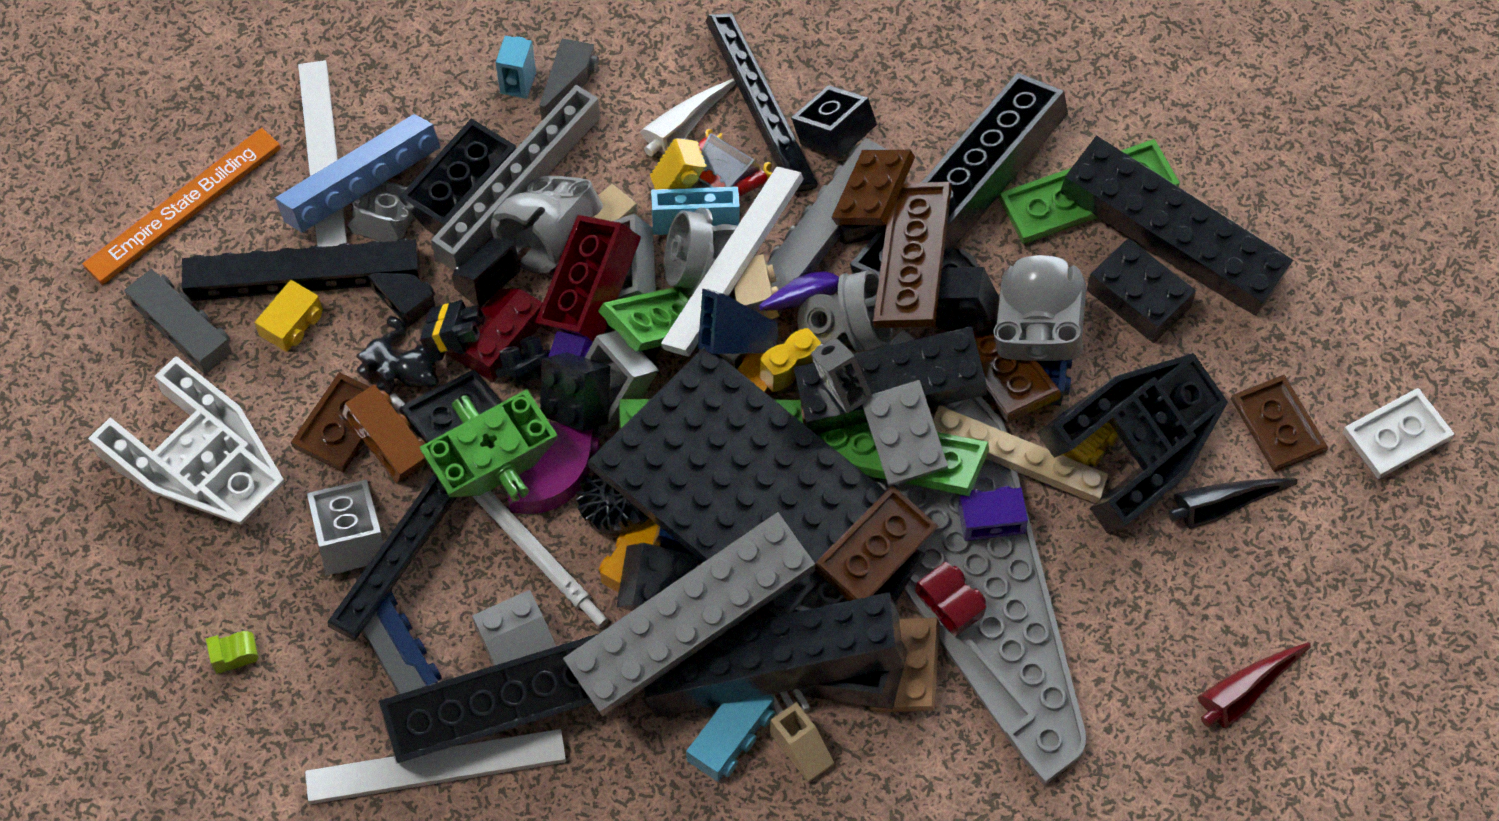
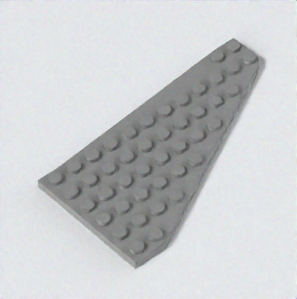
[868,397,1086,786]

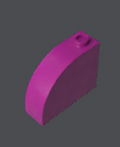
[508,422,600,514]

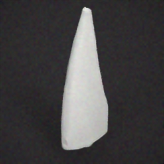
[641,78,736,156]

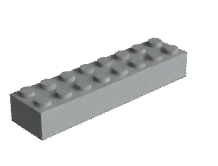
[563,512,815,717]

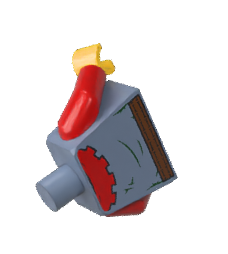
[697,129,772,197]

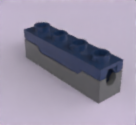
[362,591,442,694]

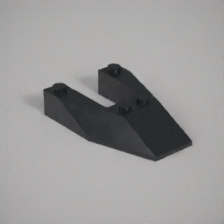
[1037,353,1228,533]

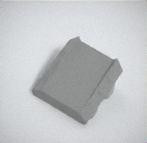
[348,181,414,242]

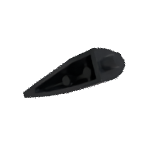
[1169,478,1298,529]

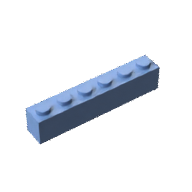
[275,114,441,233]

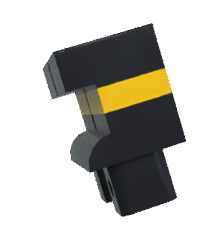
[420,300,485,363]

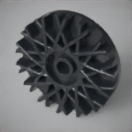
[576,470,650,534]

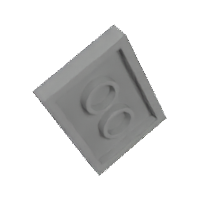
[862,380,948,487]

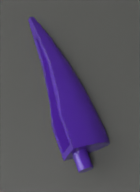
[759,272,839,311]

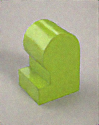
[205,631,259,674]

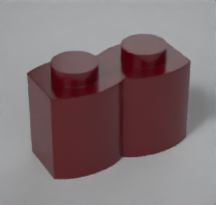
[915,561,987,637]

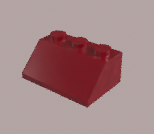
[445,289,543,383]

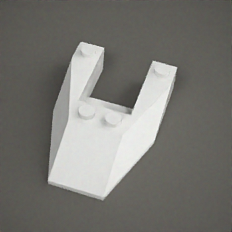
[88,356,284,525]

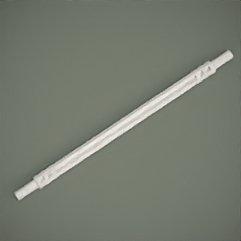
[390,393,608,628]

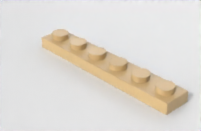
[933,405,1108,503]

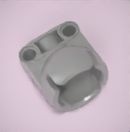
[491,176,603,274]
[993,255,1087,361]

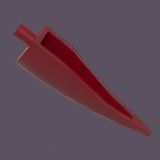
[1197,642,1311,728]

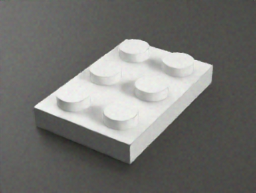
[1342,388,1454,479]

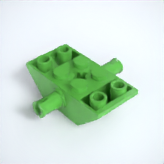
[419,389,558,501]

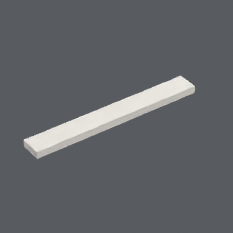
[298,60,347,247]
[661,167,804,357]
[305,729,566,804]

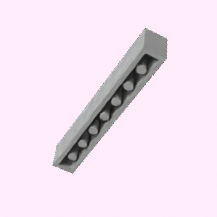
[431,85,600,270]

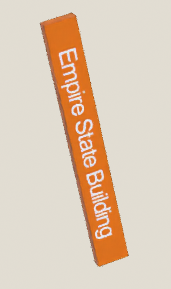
[82,127,281,286]

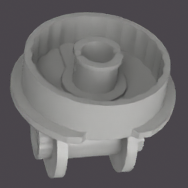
[664,207,737,295]
[797,270,893,352]

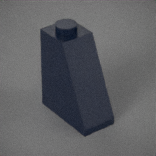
[698,289,778,354]

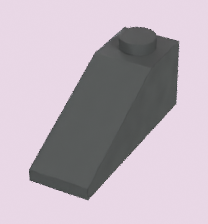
[539,38,599,120]

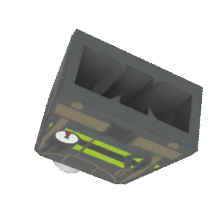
[811,339,873,413]

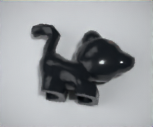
[356,316,439,394]

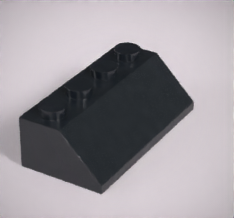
[399,118,517,235]

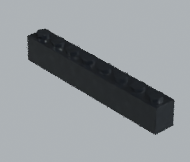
[181,238,420,301]

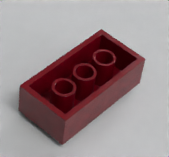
[535,215,641,342]

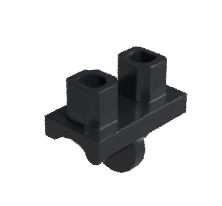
[495,336,551,389]

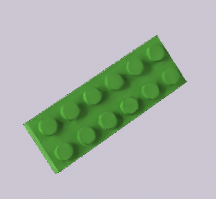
[999,139,1180,244]
[817,422,989,496]

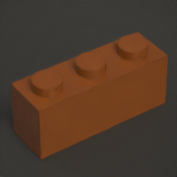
[342,384,427,484]

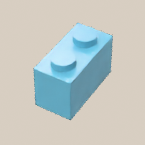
[495,35,536,99]

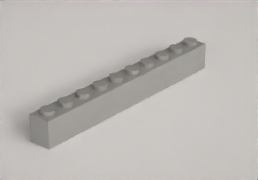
[718,137,888,369]

